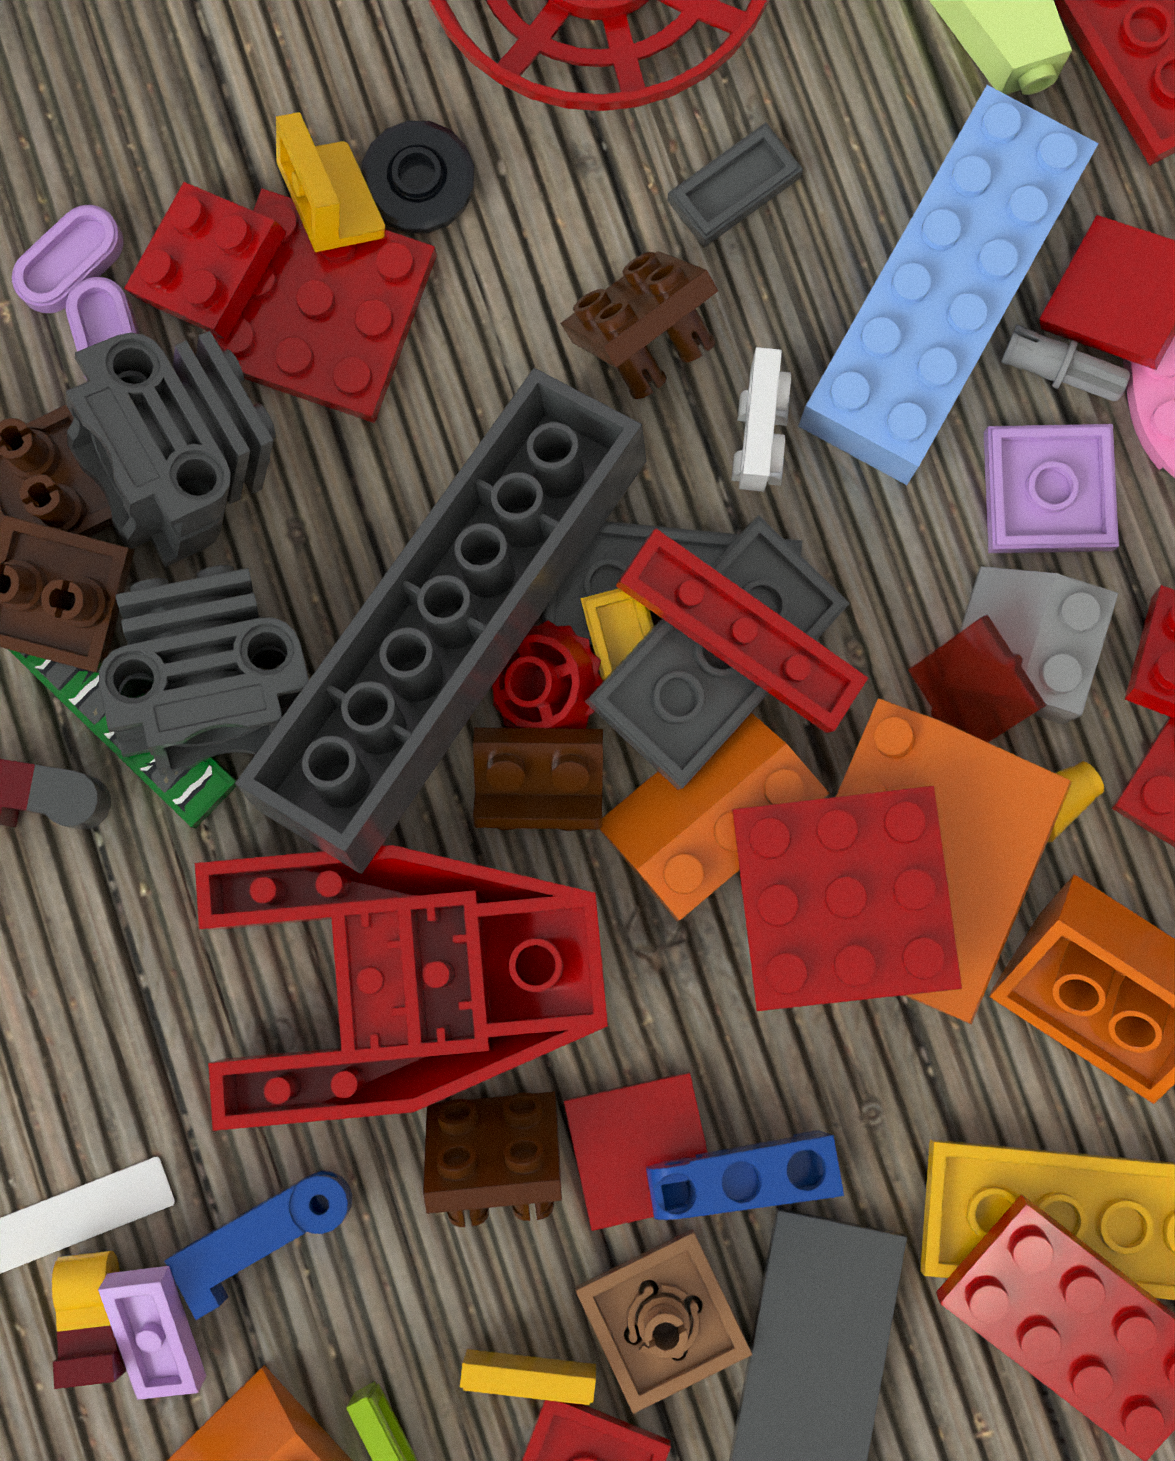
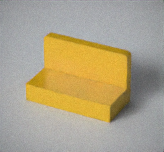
[276,112,385,252]

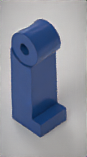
[646,1130,844,1220]
[164,1171,352,1320]

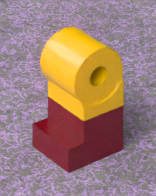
[52,1251,127,1389]

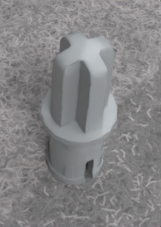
[1001,324,1130,401]

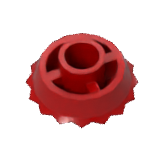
[492,620,603,729]

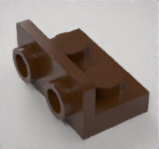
[473,727,603,831]

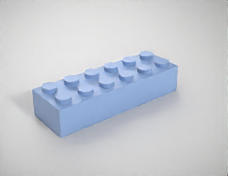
[798,85,1099,485]

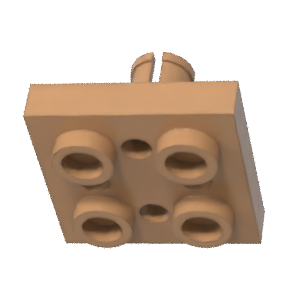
[575,1229,752,1414]

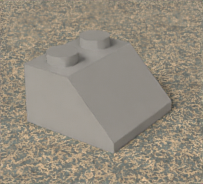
[943,566,1118,724]

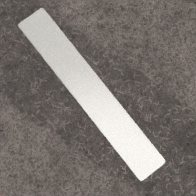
[0,1157,175,1274]

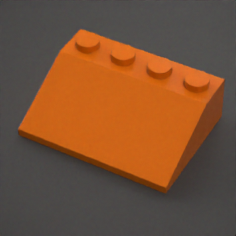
[836,698,1072,1025]

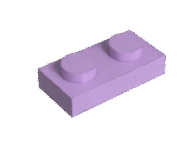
[98,1266,206,1400]

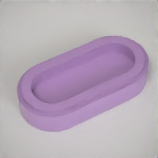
[12,205,123,313]
[66,277,140,380]

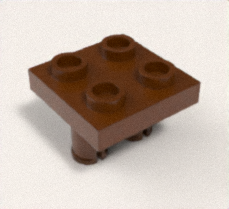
[560,251,718,399]
[0,404,113,537]
[0,515,135,673]
[423,1091,562,1227]

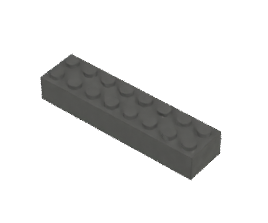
[235,368,647,875]

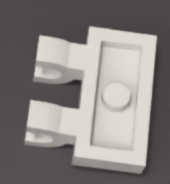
[731,347,791,492]

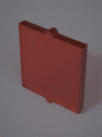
[908,614,1047,743]

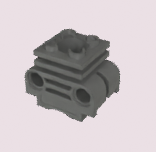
[66,331,276,567]
[99,565,309,775]

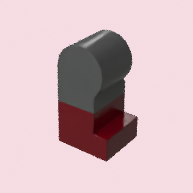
[0,759,111,830]

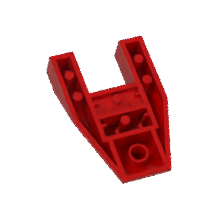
[195,845,608,1131]

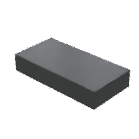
[667,122,803,247]

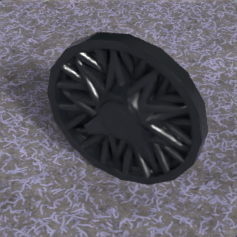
[361,121,475,233]

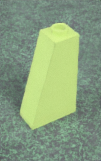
[929,0,1072,95]

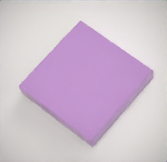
[984,424,1119,553]

